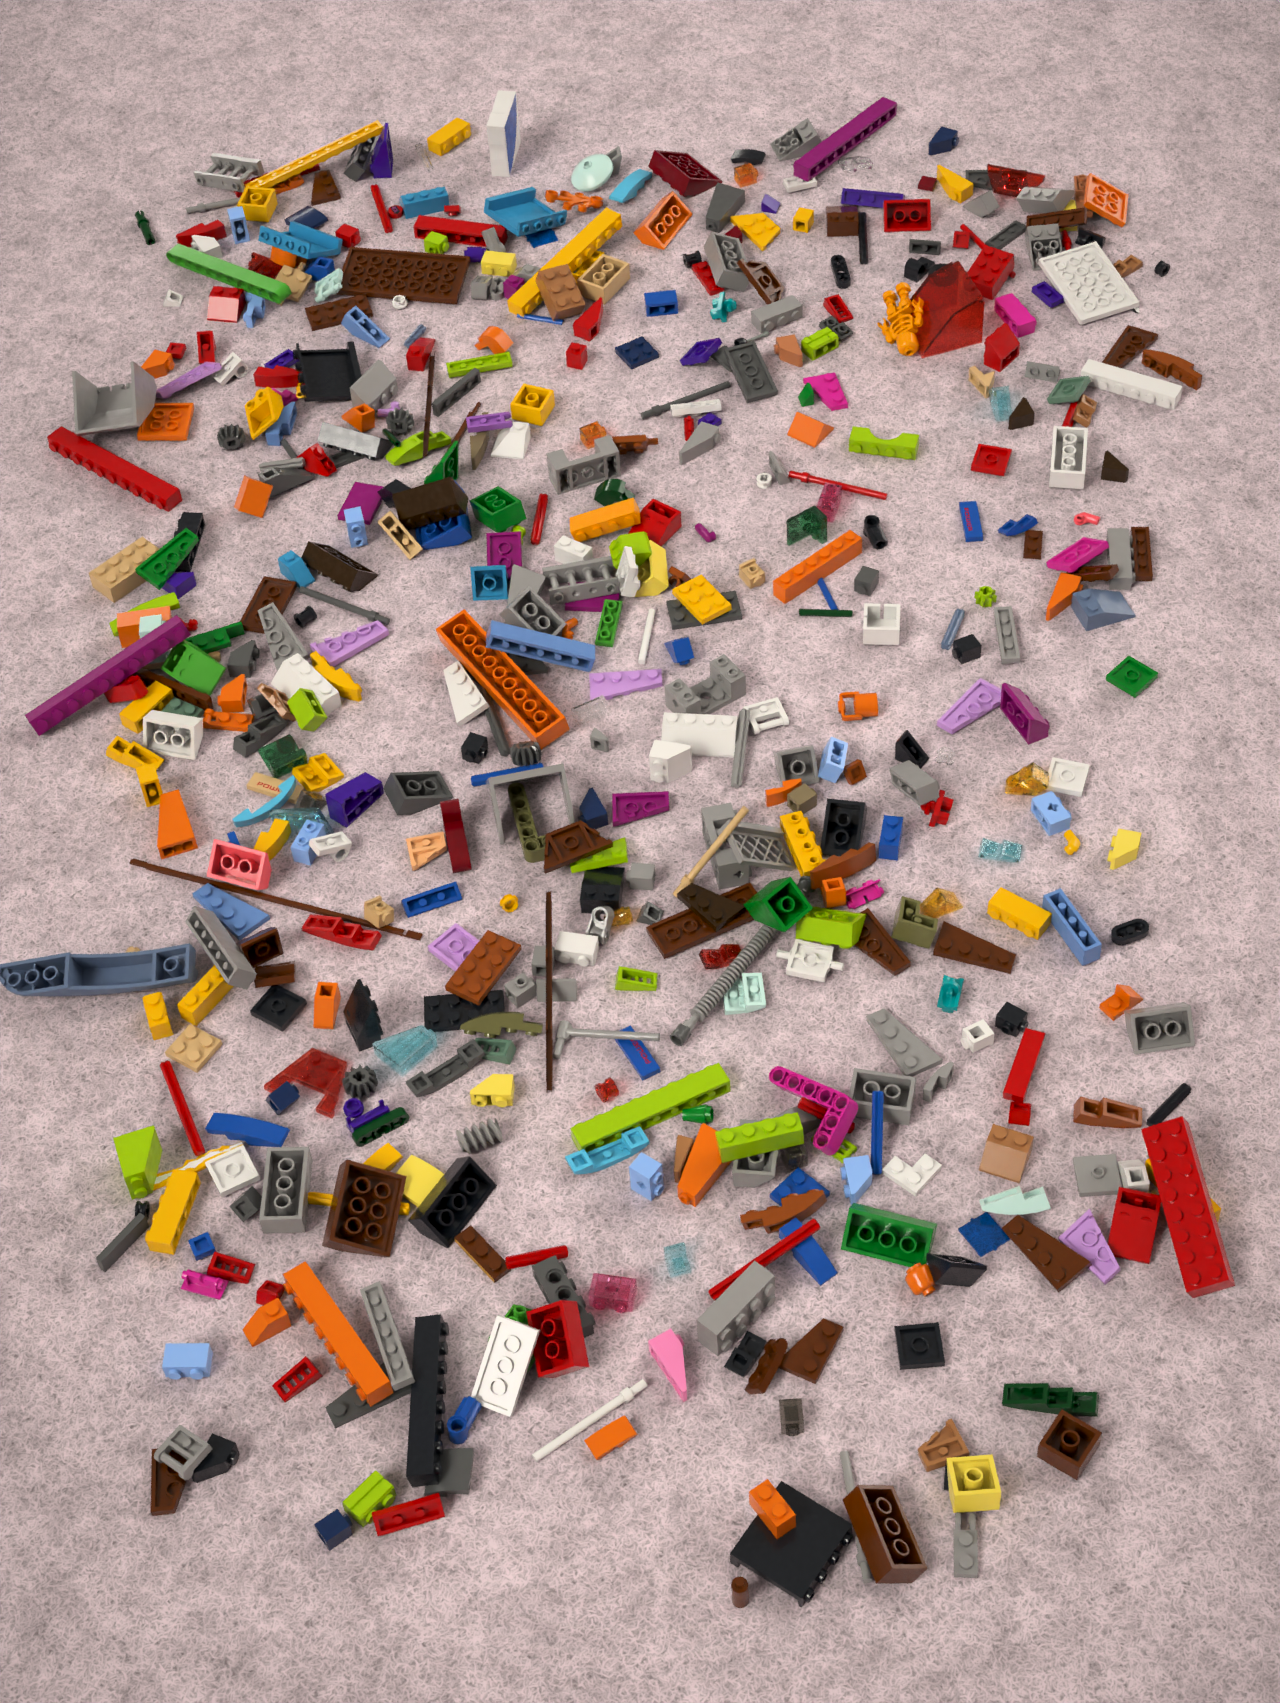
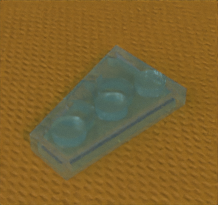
[269,807,334,835]

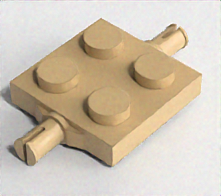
[275,262,312,306]

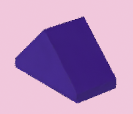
[162,572,197,599]

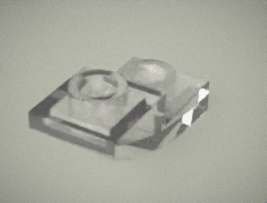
[838,156,873,173]

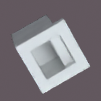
[961,1019,994,1053]

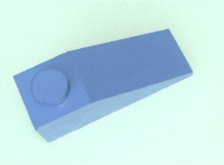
[341,306,390,348]

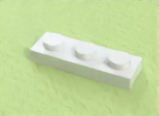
[670,399,721,418]

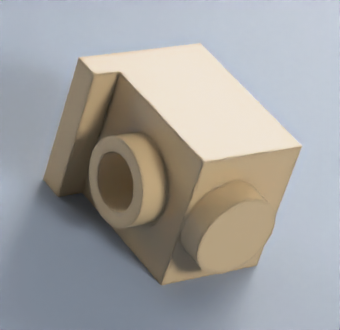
[739,558,765,589]
[364,895,394,928]

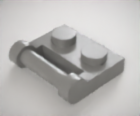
[154,1425,212,1480]

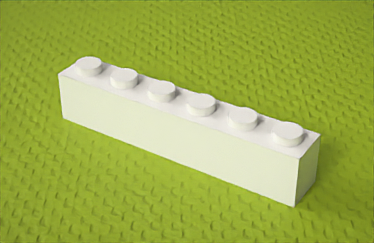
[1081,359,1183,410]

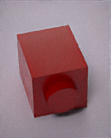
[335,224,361,248]
[566,342,588,370]

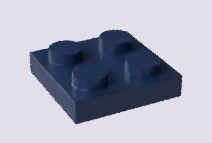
[615,336,659,370]

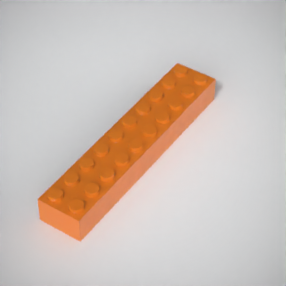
[436,609,570,750]

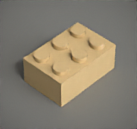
[577,254,630,305]

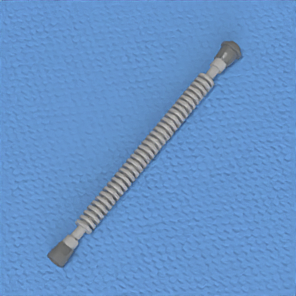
[670,876,816,1046]

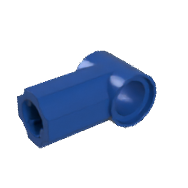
[447,1396,482,1444]

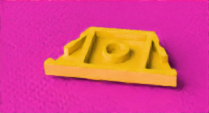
[730,213,780,251]

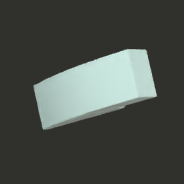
[979,1186,1051,1215]

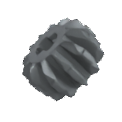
[386,407,414,435]
[217,423,246,451]
[510,741,542,766]
[343,1064,378,1100]

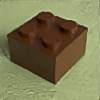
[1037,1409,1102,1480]

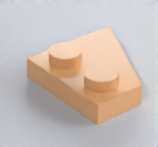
[406,832,447,871]

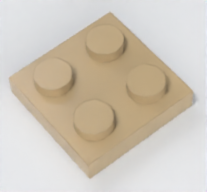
[165,1024,223,1073]

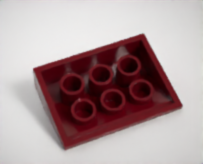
[648,150,723,197]

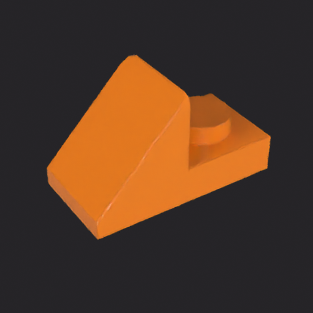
[1099,984,1143,1021]

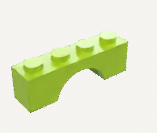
[849,426,919,460]

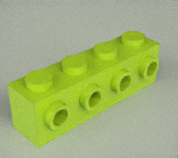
[715,1112,805,1163]

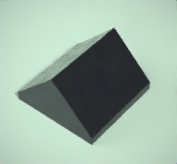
[926,1253,987,1287]

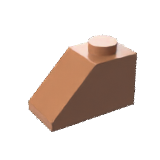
[774,334,803,367]

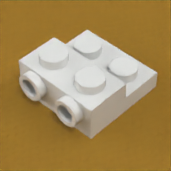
[616,546,641,597]

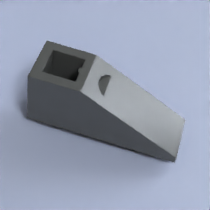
[258,467,314,497]

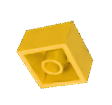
[237,186,278,222]
[510,384,555,426]

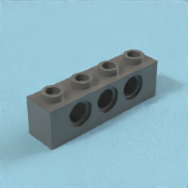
[344,136,379,182]
[532,1255,596,1338]

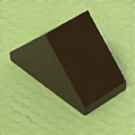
[1008,397,1035,430]
[1101,450,1129,483]

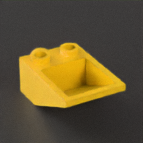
[244,386,284,440]

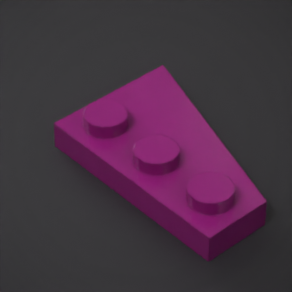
[612,791,669,827]

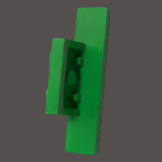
[185,622,245,654]

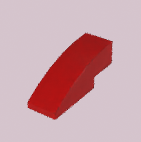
[176,219,227,247]
[253,365,299,388]

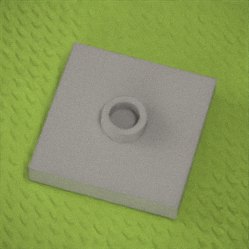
[1073,1154,1122,1197]

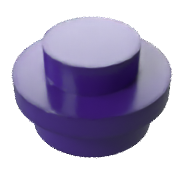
[343,1098,364,1118]

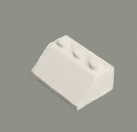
[143,710,203,760]

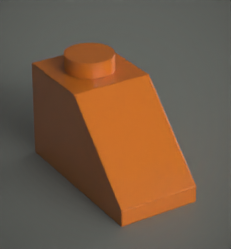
[141,350,174,379]
[217,674,248,713]
[242,1298,291,1347]

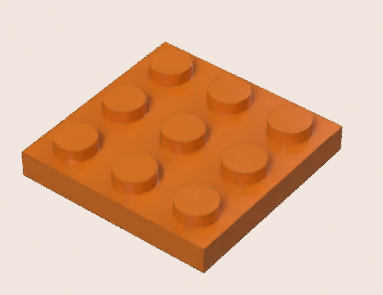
[1083,173,1128,227]
[137,403,194,441]

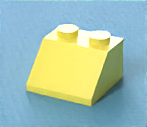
[946,1454,1001,1513]

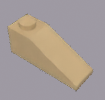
[377,511,423,560]

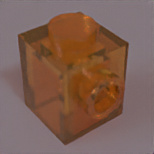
[734,163,758,188]
[579,421,607,449]

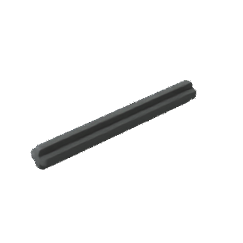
[480,688,510,757]

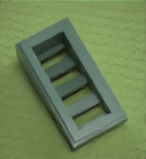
[475,1038,516,1065]

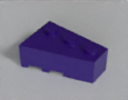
[325,772,384,828]

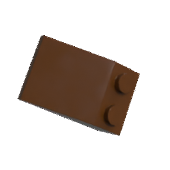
[826,206,858,237]

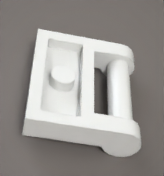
[743,697,789,735]

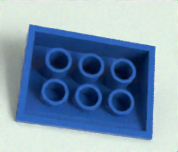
[415,480,472,550]

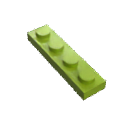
[446,352,513,378]

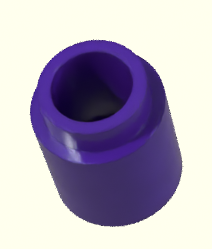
[464,247,486,263]

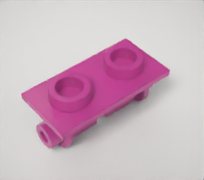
[846,879,884,909]
[181,1269,229,1300]

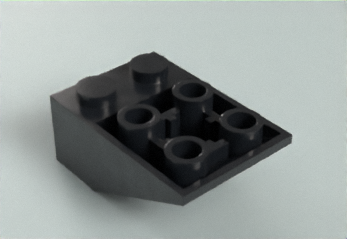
[343,979,383,1052]

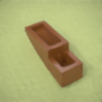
[1073,1096,1142,1128]

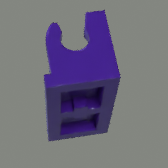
[345,1099,390,1133]

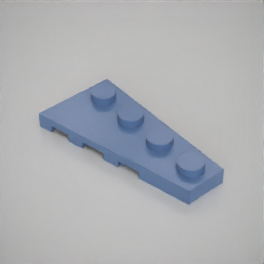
[192,883,270,941]

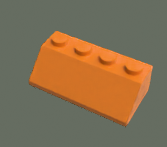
[633,191,693,250]

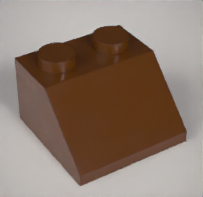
[236,927,284,968]

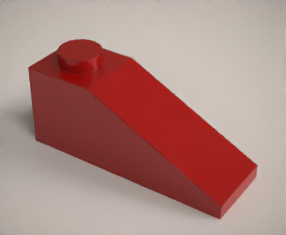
[406,337,436,372]

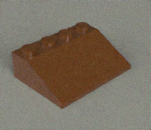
[322,1159,407,1257]

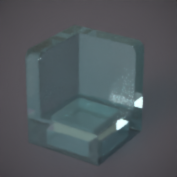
[663,1242,691,1278]

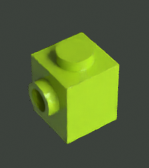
[424,231,449,254]

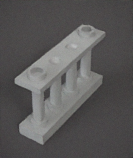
[193,153,265,192]
[542,556,620,605]

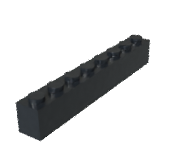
[406,1314,449,1487]

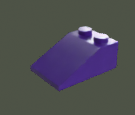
[370,123,394,179]

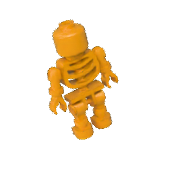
[877,282,924,356]

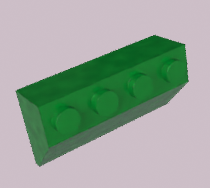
[841,1203,937,1267]

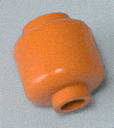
[905,1262,936,1297]

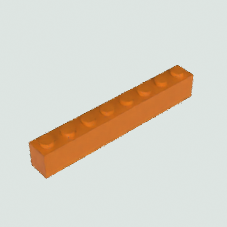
[283,1261,394,1407]

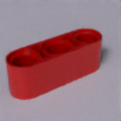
[103,675,148,703]

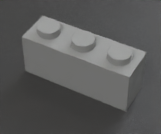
[751,295,803,333]
[889,760,940,806]

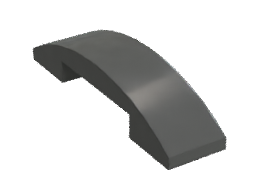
[406,1039,485,1097]

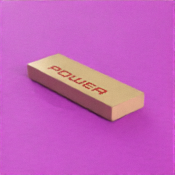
[246,772,305,804]

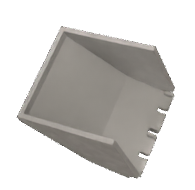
[72,361,157,436]

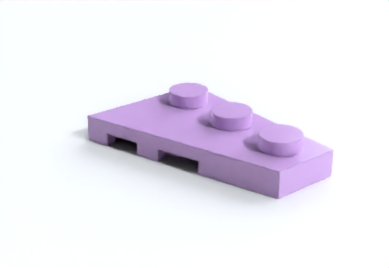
[1058,1209,1121,1285]

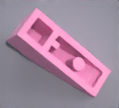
[648,1329,687,1402]

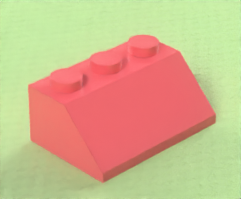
[207,839,272,890]

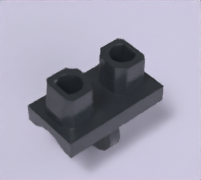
[1075,228,1106,249]

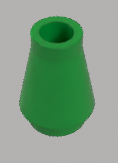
[682,1104,714,1125]

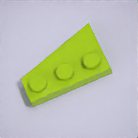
[570,837,628,873]

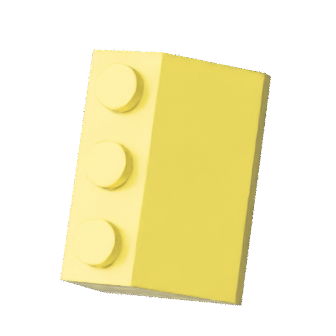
[635,540,669,597]

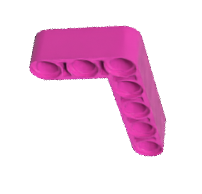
[769,1066,858,1156]

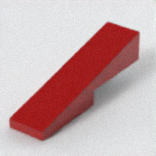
[1003,1028,1045,1103]

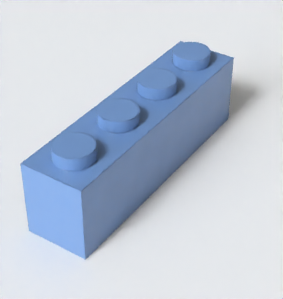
[1042,888,1102,966]

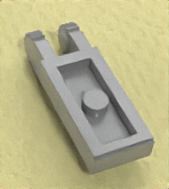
[953,1512,978,1578]

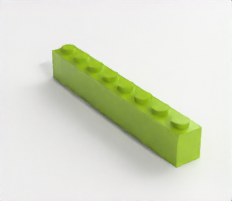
[570,1063,731,1153]

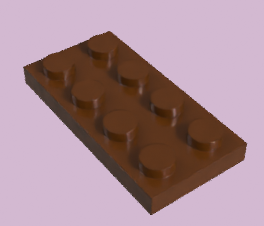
[305,294,373,331]
[240,576,297,634]

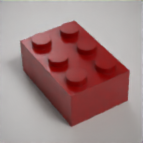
[963,245,1014,300]
[526,1300,589,1378]

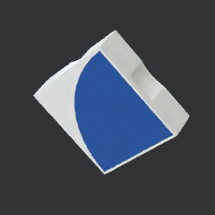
[486,90,521,177]

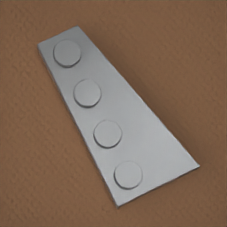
[258,602,309,671]
[866,1009,943,1077]

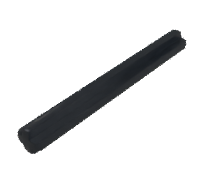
[858,212,869,265]

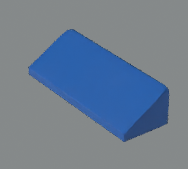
[401,881,462,918]

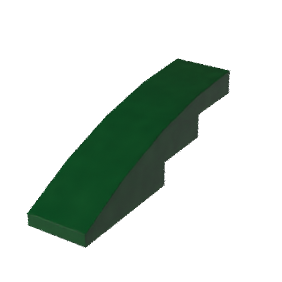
[1002,1383,1099,1417]

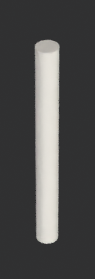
[638,609,655,664]

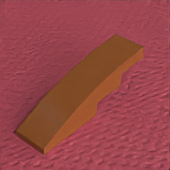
[810,842,876,889]

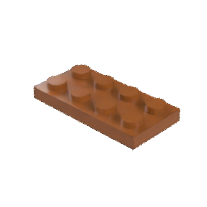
[445,930,522,1005]

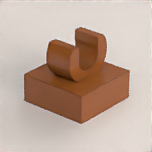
[668,566,691,587]
[843,759,867,785]

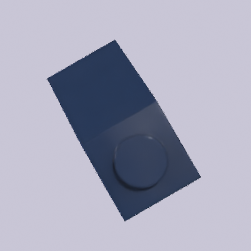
[928,126,959,155]
[578,787,608,830]

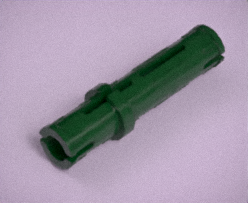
[135,210,156,245]

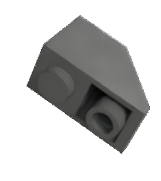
[227,640,260,678]

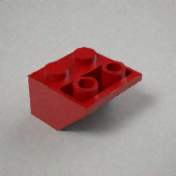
[984,323,1020,372]

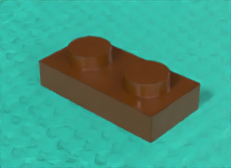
[1023,530,1043,560]

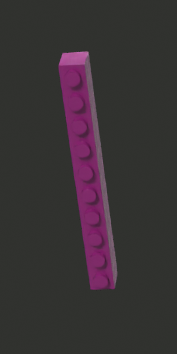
[793,97,897,182]
[25,615,191,736]

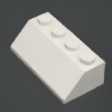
[271,653,342,715]
[661,712,738,758]

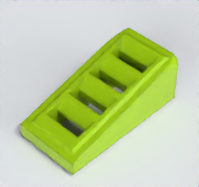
[615,966,658,991]

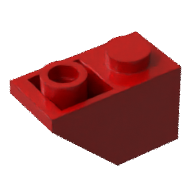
[296,442,337,476]

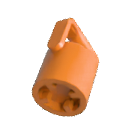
[838,691,878,721]

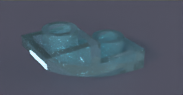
[978,838,1022,862]

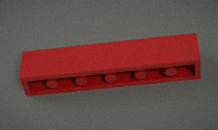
[413,215,508,247]

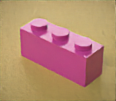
[994,293,1037,338]

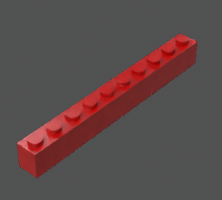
[47,426,183,512]

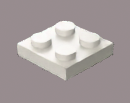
[1044,757,1090,797]
[205,1145,260,1197]

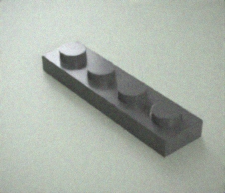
[432,368,481,417]

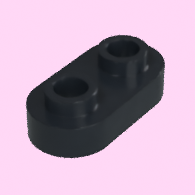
[1111,919,1149,945]

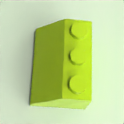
[795,906,866,949]

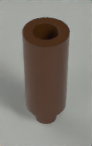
[731,1577,749,1608]

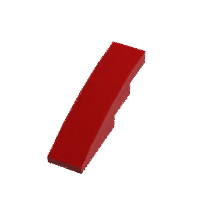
[301,914,382,951]

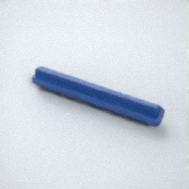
[471,763,543,787]
[871,1091,884,1175]

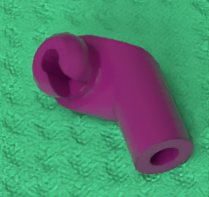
[695,523,716,543]

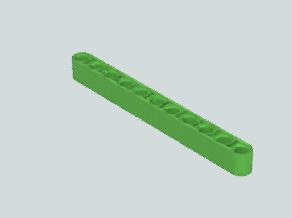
[166,244,292,304]

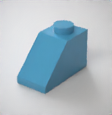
[278,550,315,588]

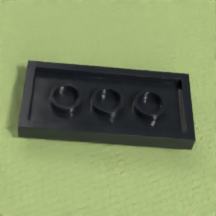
[424,990,505,1033]

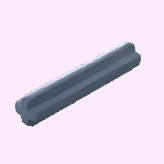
[941,608,965,650]

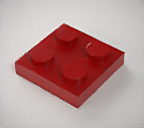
[971,444,1012,476]

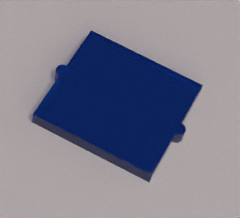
[525,228,558,248]
[958,1212,1010,1257]

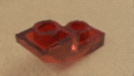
[699,944,742,969]

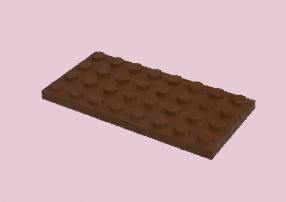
[336,247,471,304]

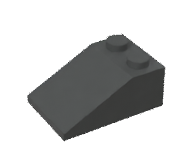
[383,771,453,815]

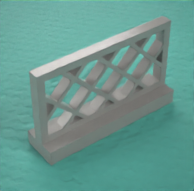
[717,820,795,871]

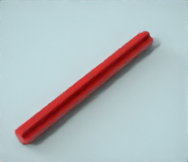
[160,1060,205,1156]
[708,1219,821,1301]

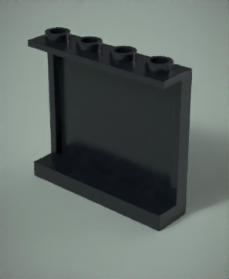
[293,341,362,402]
[730,1481,854,1608]

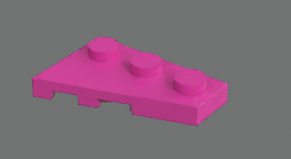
[803,372,848,411]

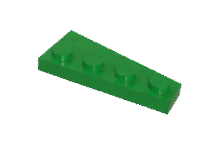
[135,528,199,590]

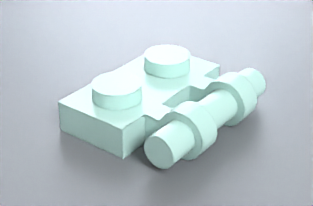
[314,268,343,303]

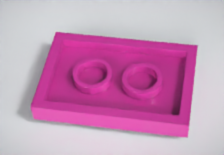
[1046,537,1109,573]

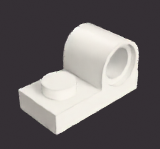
[211,352,248,386]
[309,831,352,862]

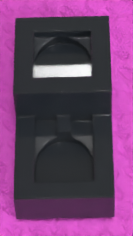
[731,149,766,166]
[724,1331,767,1378]

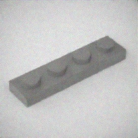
[993,606,1020,664]

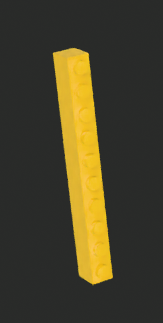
[507,207,622,318]

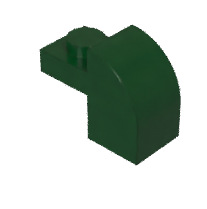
[594,479,635,506]

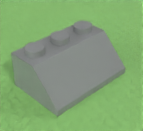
[1016,187,1075,213]
[350,360,398,414]
[1124,1002,1195,1055]
[732,1119,779,1188]

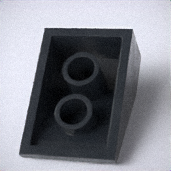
[821,798,867,857]
[580,867,625,915]

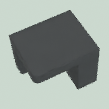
[247,694,277,719]
[229,1186,262,1222]

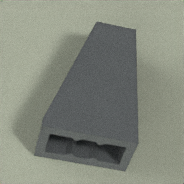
[706,183,745,233]

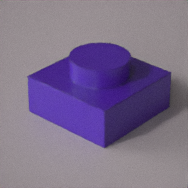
[698,412,722,426]

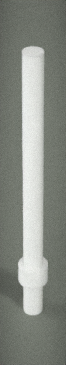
[532,1379,648,1462]

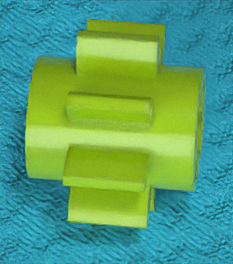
[974,586,997,608]

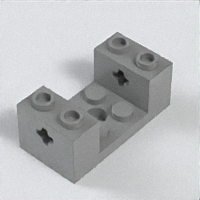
[546,435,621,495]
[664,654,746,715]
[701,803,752,890]

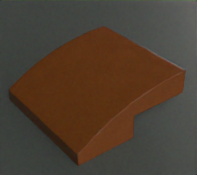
[254,961,296,988]

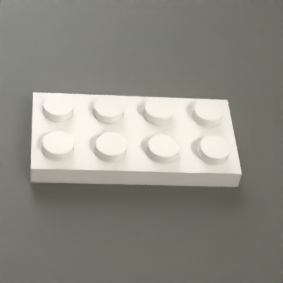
[471,1315,540,1417]

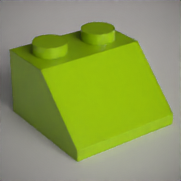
[609,531,652,569]

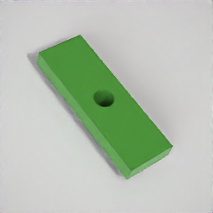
[595,599,623,647]

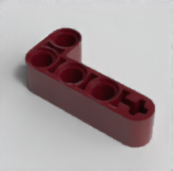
[440,798,472,873]

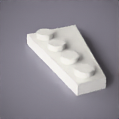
[443,661,490,727]

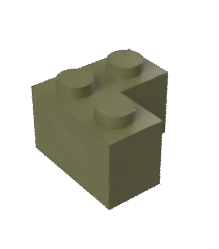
[891,896,938,949]

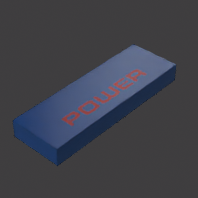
[959,501,983,542]
[614,1025,661,1081]

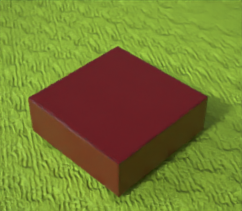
[918,176,937,192]

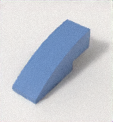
[265,402,297,446]

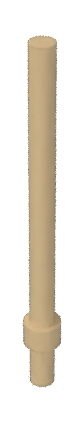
[673,806,749,897]

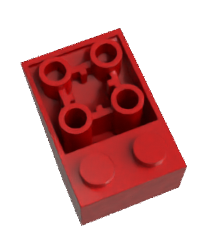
[628,499,682,547]
[1108,1187,1161,1264]

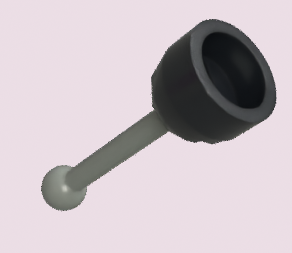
[734,331,769,346]

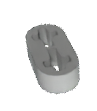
[490,276,506,301]

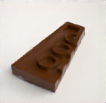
[854,908,911,976]
[933,921,1016,974]

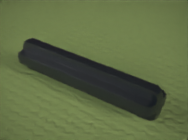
[1146,1083,1191,1126]

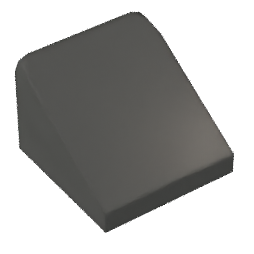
[636,901,664,925]

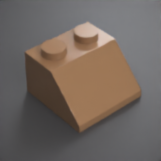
[979,1124,1034,1183]

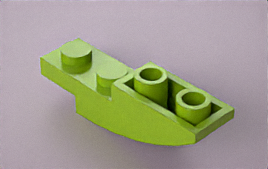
[385,431,451,466]

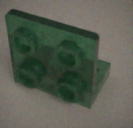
[787,505,827,546]
[258,734,307,779]

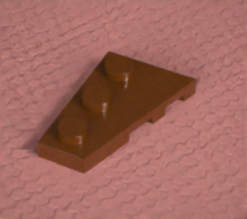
[311,170,341,206]
[778,1318,844,1384]

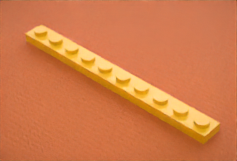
[245,120,383,188]

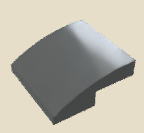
[424,1448,474,1497]

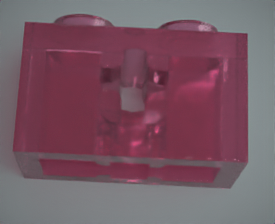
[817,483,842,523]
[588,1273,637,1313]

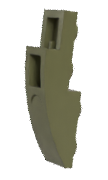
[460,1012,543,1038]

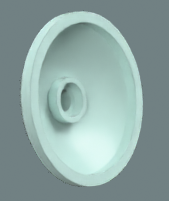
[571,154,613,192]

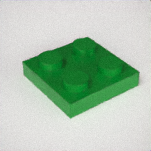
[1106,656,1158,698]

